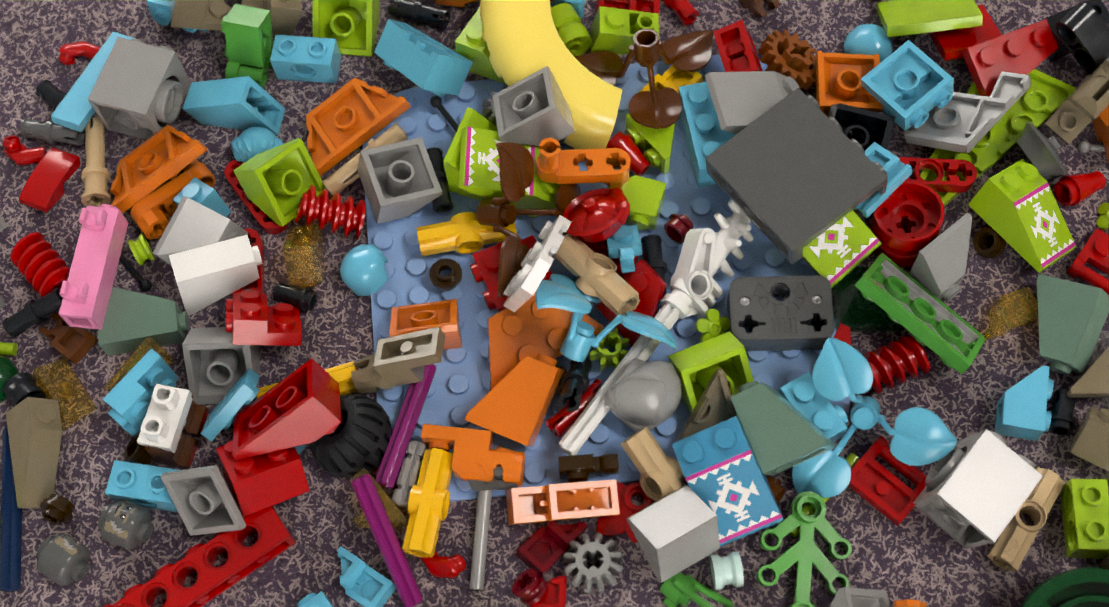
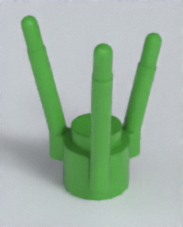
[660,572,734,607]

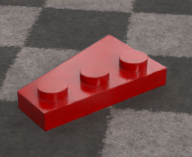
[961,19,1059,97]

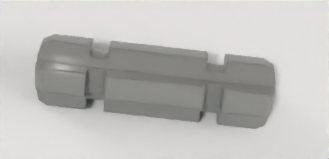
[392,440,427,508]

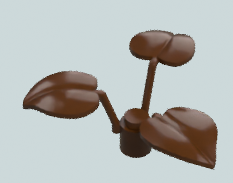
[574,29,713,129]
[476,142,581,297]

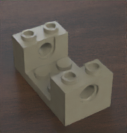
[169,0,302,36]

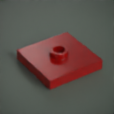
[928,4,1002,61]

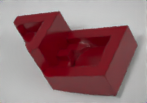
[516,521,588,577]

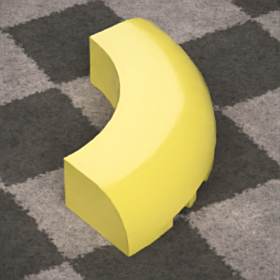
[480,0,622,149]

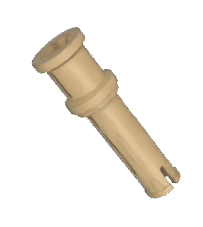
[81,117,111,207]

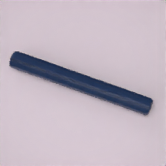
[0,426,22,592]

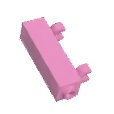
[59,204,128,330]

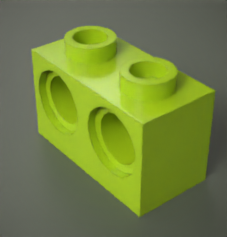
[1060,479,1109,559]

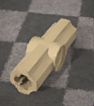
[554,234,640,316]
[621,426,686,501]
[987,467,1065,573]

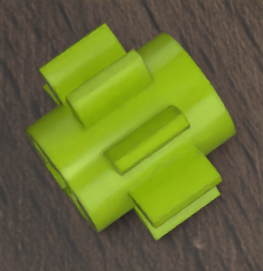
[589,328,629,371]

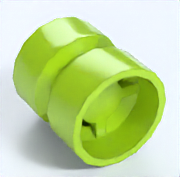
[551,3,592,56]

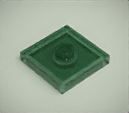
[832,267,904,332]

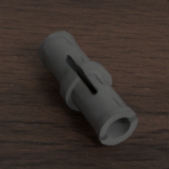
[19,118,85,146]

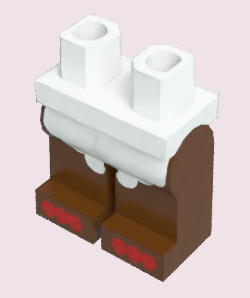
[137,384,209,469]

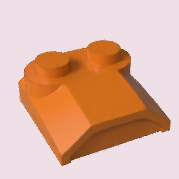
[815,51,883,117]

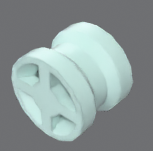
[710,551,744,590]

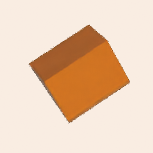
[389,299,462,350]

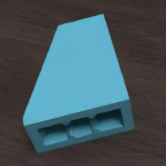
[183,76,286,135]

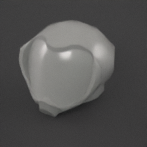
[605,358,682,431]

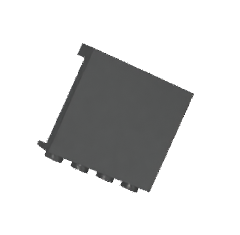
[705,88,888,265]

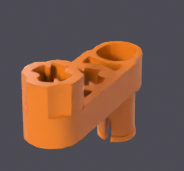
[536,138,631,189]
[130,159,216,240]

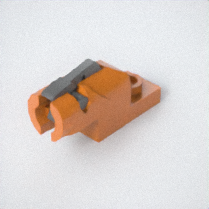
[421,424,525,491]

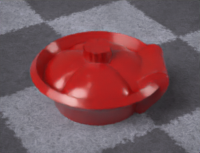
[562,187,630,243]

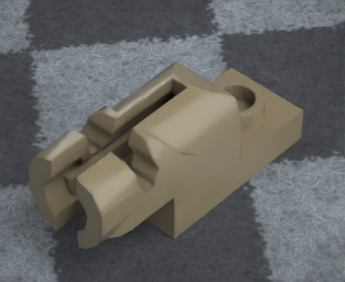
[1043,57,1109,144]
[351,327,445,395]

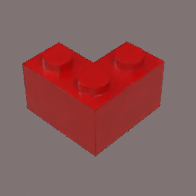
[216,440,310,517]

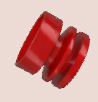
[870,181,944,267]

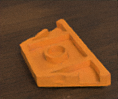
[306,77,412,177]
[110,125,207,214]
[487,293,604,390]

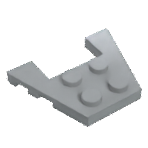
[904,62,1031,154]

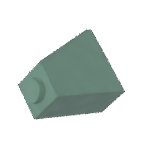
[1037,274,1109,375]
[98,287,190,356]
[730,381,835,476]

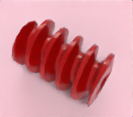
[295,185,366,240]
[10,232,70,297]
[864,336,930,395]

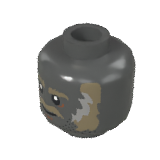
[98,499,154,550]
[36,534,90,586]

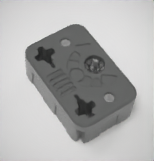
[727,275,834,352]

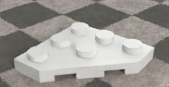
[503,215,571,312]

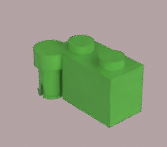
[221,4,273,88]

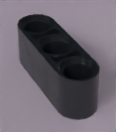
[1055,3,1109,75]

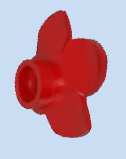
[597,481,655,543]

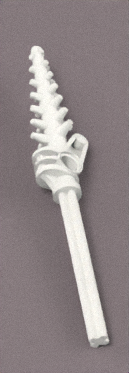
[558,200,754,456]

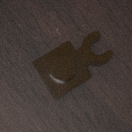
[558,454,619,483]

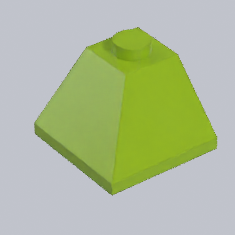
[312,0,380,57]
[233,138,326,226]

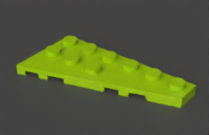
[920,69,1076,207]

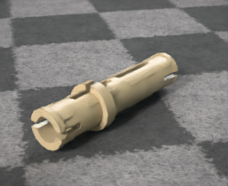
[322,123,409,195]

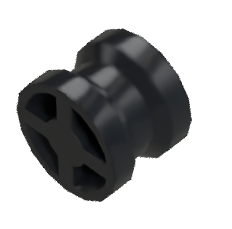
[2,372,46,407]

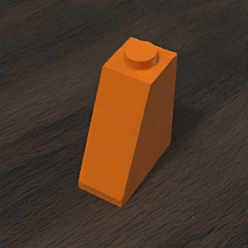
[464,353,564,446]

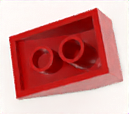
[232,358,342,460]

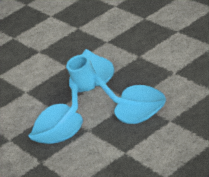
[535,274,677,362]
[792,337,957,498]

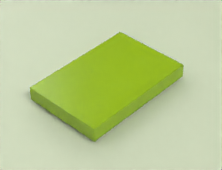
[877,0,983,37]

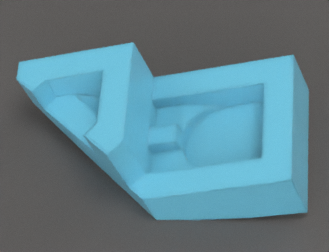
[337,546,396,607]

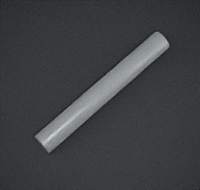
[469,490,492,591]

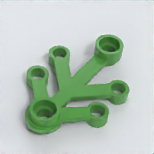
[756,491,852,607]

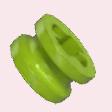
[127,234,155,266]

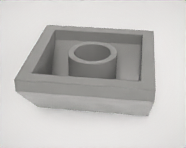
[626,485,720,583]

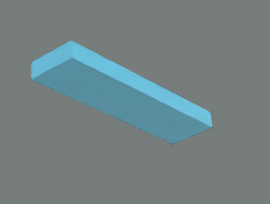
[51,31,132,132]

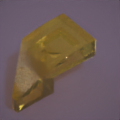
[984,287,1038,340]

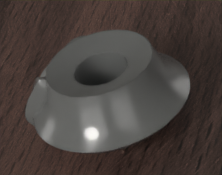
[1016,121,1068,179]

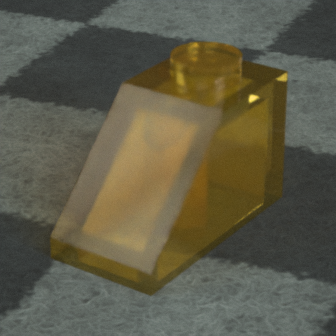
[283,224,325,287]

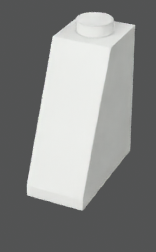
[169,235,263,315]

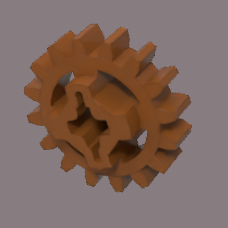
[759,30,817,91]

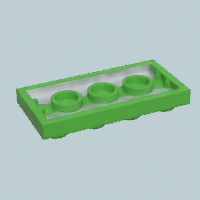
[854,253,986,375]

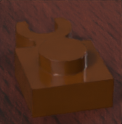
[39,313,98,365]

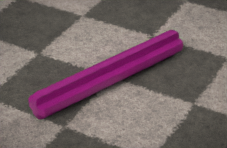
[375,364,437,489]
[352,474,422,607]

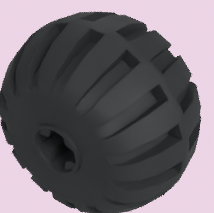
[309,394,392,478]

